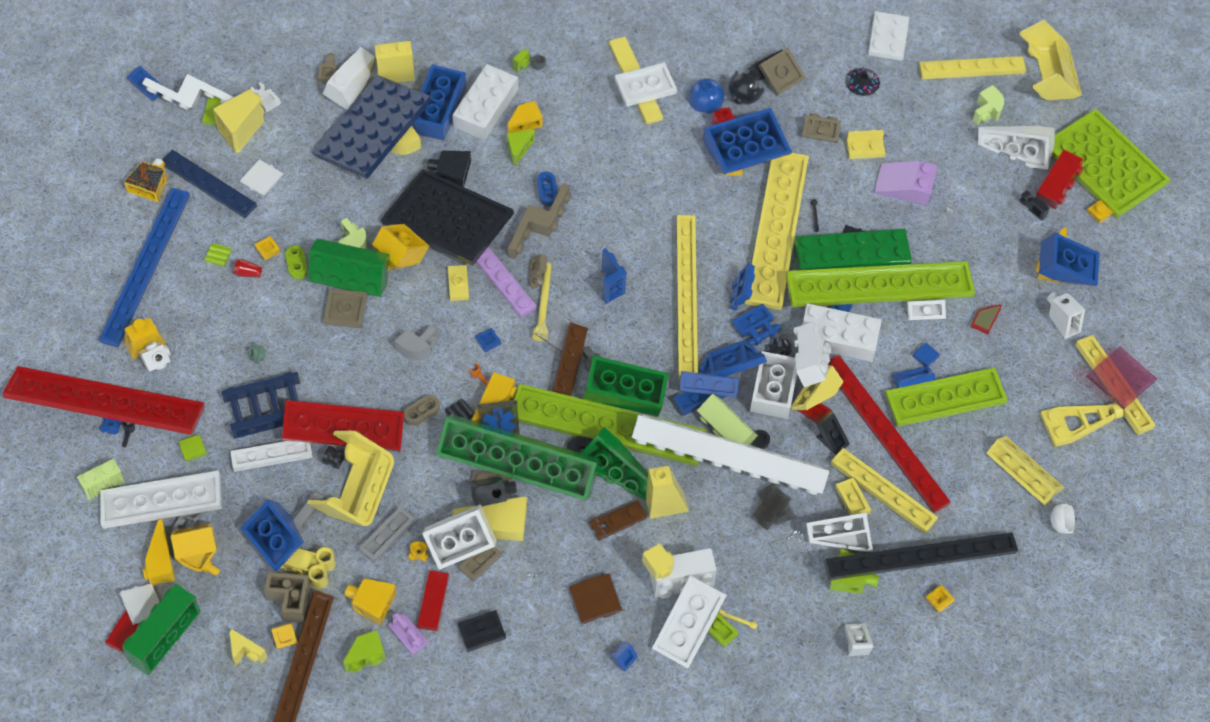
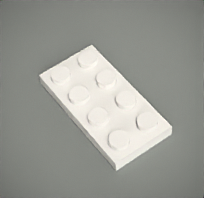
[652,575,727,668]

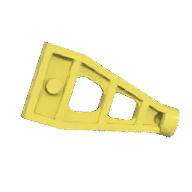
[1040,402,1123,447]

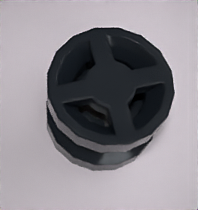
[322,445,345,469]

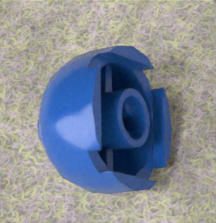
[689,78,724,114]

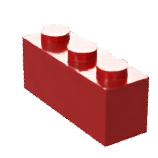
[1037,149,1084,210]

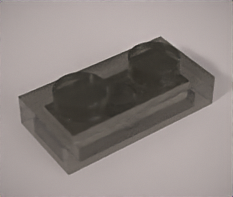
[751,486,792,530]

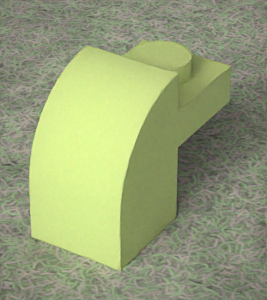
[973,85,1004,125]
[338,218,367,249]

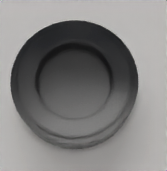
[751,430,770,449]

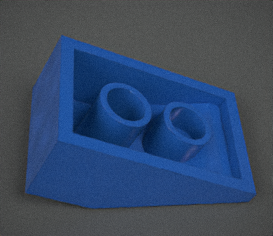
[1039,233,1100,286]
[241,499,304,571]

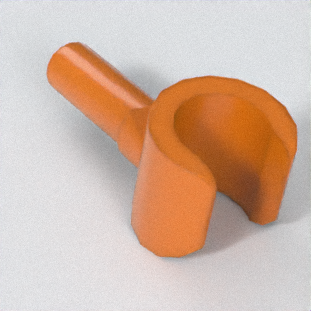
[469,363,489,386]

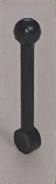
[810,199,819,232]

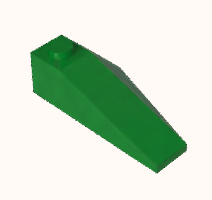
[581,427,648,500]

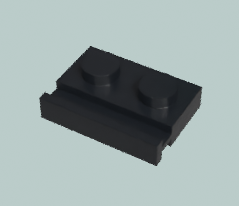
[457,610,506,652]

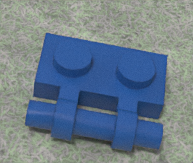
[730,263,755,311]
[732,304,781,346]

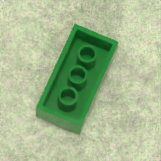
[308,238,389,297]
[583,355,669,417]
[122,584,201,676]

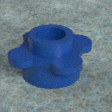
[100,418,122,435]

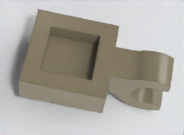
[318,53,338,83]

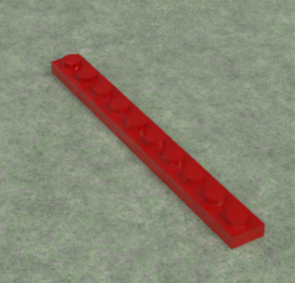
[828,354,951,513]

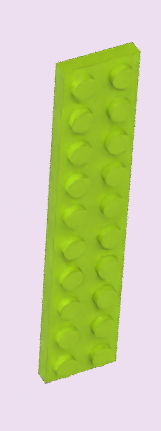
[786,261,975,307]
[511,384,707,467]

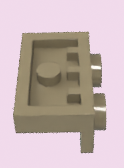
[802,113,841,143]

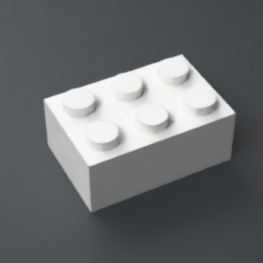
[750,351,797,419]
[422,504,497,570]
[650,548,717,599]

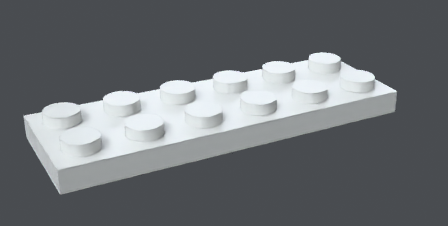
[100,471,222,529]

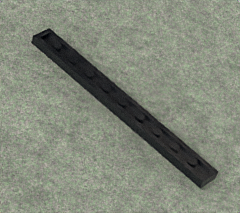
[824,532,1018,581]

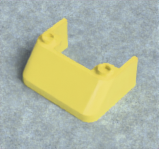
[1019,20,1082,101]
[307,431,394,526]

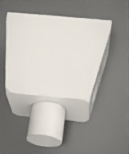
[1047,293,1085,339]

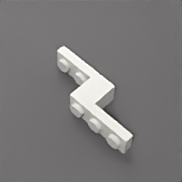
[142,74,234,110]

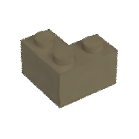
[264,572,311,623]

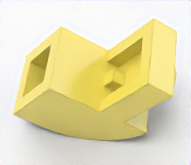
[391,126,421,155]

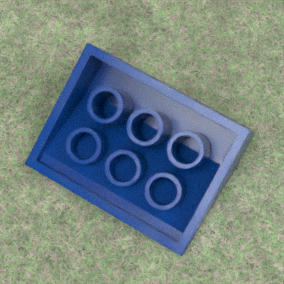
[702,108,792,174]

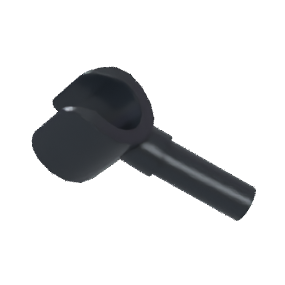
[121,422,135,448]

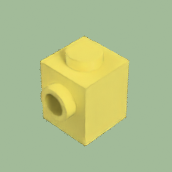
[642,543,674,581]

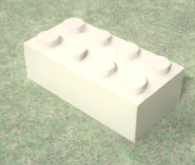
[453,64,518,140]
[802,304,882,362]

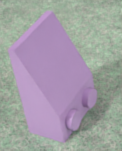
[874,161,937,205]

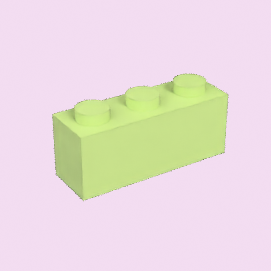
[697,394,758,445]

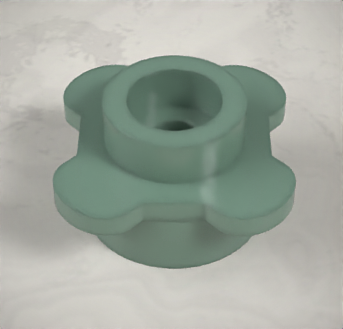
[248,342,265,364]

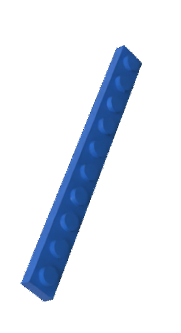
[99,188,190,348]

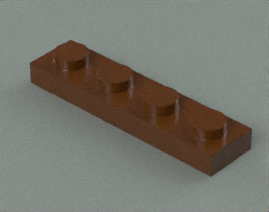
[552,322,588,396]

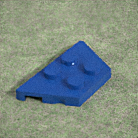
[700,340,767,376]

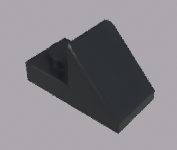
[816,412,850,455]

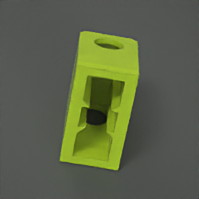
[829,549,880,594]

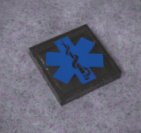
[477,400,520,435]

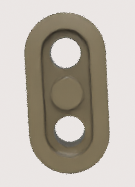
[404,395,440,426]

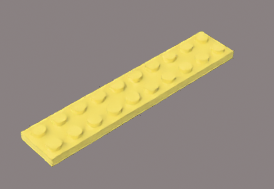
[745,153,809,311]

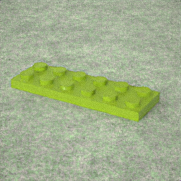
[885,368,1008,427]

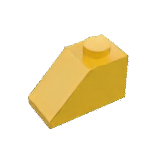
[507,101,543,133]

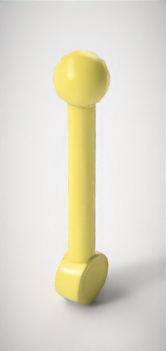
[718,610,757,629]

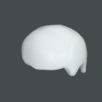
[1050,504,1075,534]

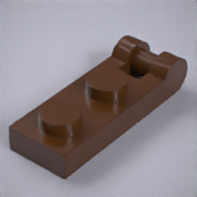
[588,500,647,541]

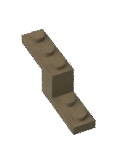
[508,183,571,259]

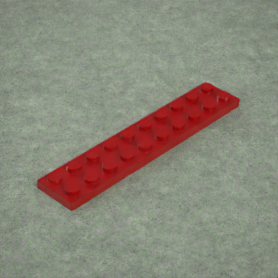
[3,366,205,435]

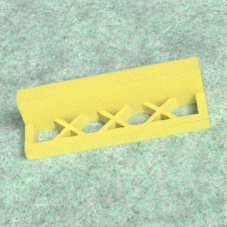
[986,436,1065,505]

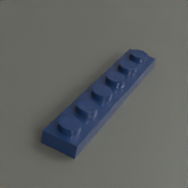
[162,149,257,218]

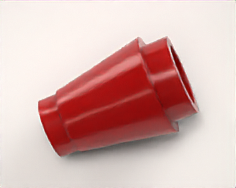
[233,259,262,278]

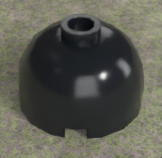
[728,71,765,105]

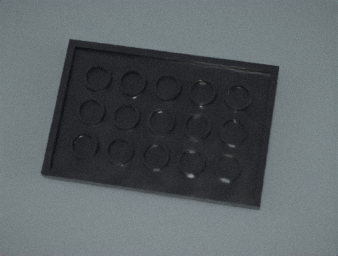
[381,169,514,266]

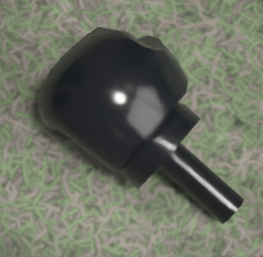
[759,337,792,356]

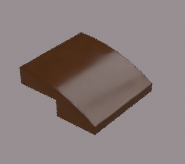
[569,574,623,624]

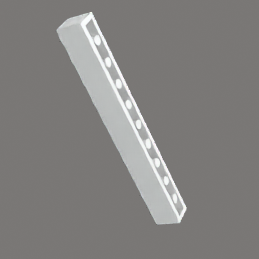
[632,413,829,495]

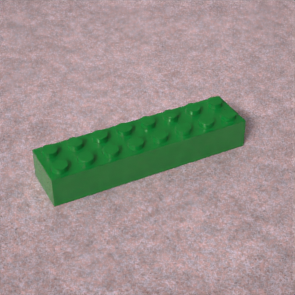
[436,414,601,501]

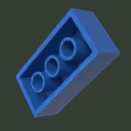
[412,64,466,141]

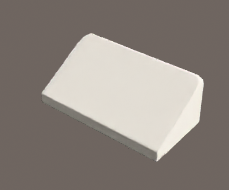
[906,300,946,320]

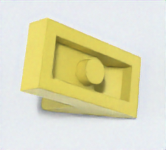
[229,629,267,666]

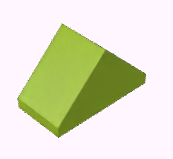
[507,129,535,165]

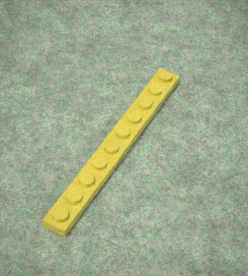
[677,215,698,379]

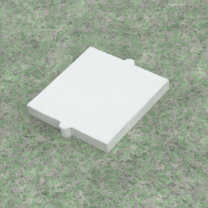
[240,159,283,196]
[120,584,160,625]

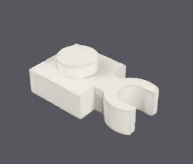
[251,82,281,113]

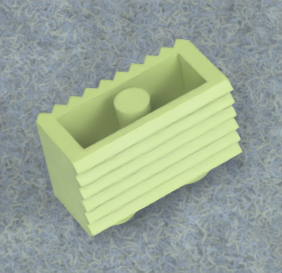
[77,458,124,500]

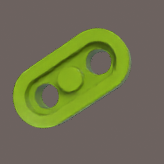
[285,245,308,280]

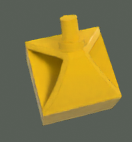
[372,224,429,271]
[171,522,220,576]

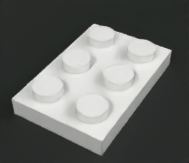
[868,11,909,61]
[615,63,677,107]

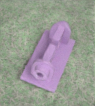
[387,613,429,655]

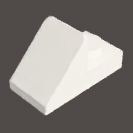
[845,623,873,656]

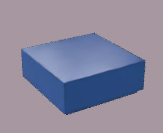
[475,328,501,352]
[913,343,940,367]

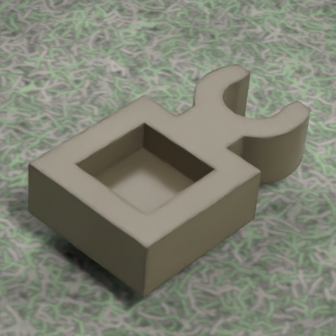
[528,254,547,289]

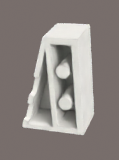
[794,321,831,387]
[805,513,873,552]

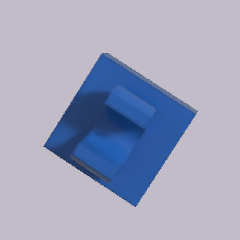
[610,641,638,671]

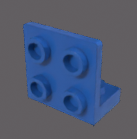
[602,248,627,304]

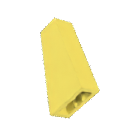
[646,466,689,519]
[449,497,527,541]

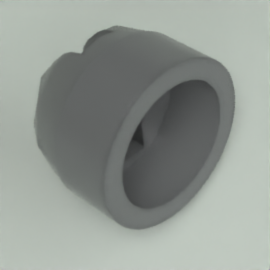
[532,55,546,70]

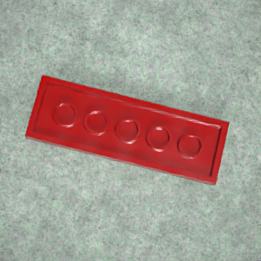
[282,400,404,452]

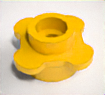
[408,541,429,561]

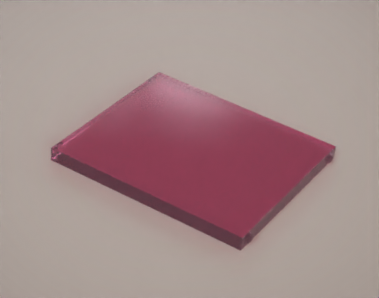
[1086,346,1157,410]

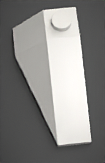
[323,47,375,110]
[978,126,1055,170]

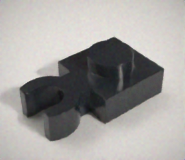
[1019,190,1050,221]

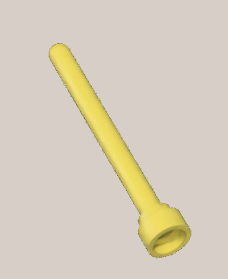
[532,262,552,341]

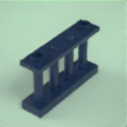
[221,372,300,439]

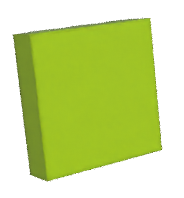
[204,243,232,267]
[178,434,207,462]

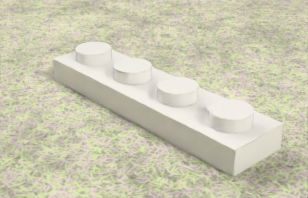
[231,441,313,472]

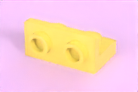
[846,129,885,159]

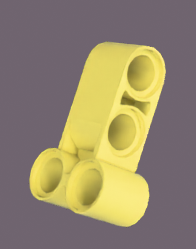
[281,547,336,589]

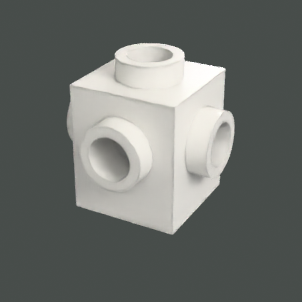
[138,341,171,372]

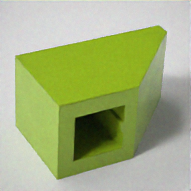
[343,631,386,673]

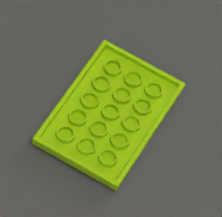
[1052,109,1171,219]

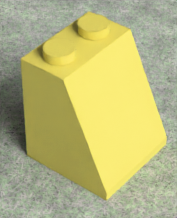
[375,41,415,83]
[213,89,265,154]

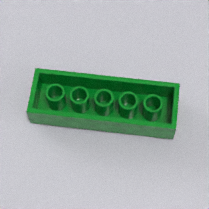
[793,228,912,270]

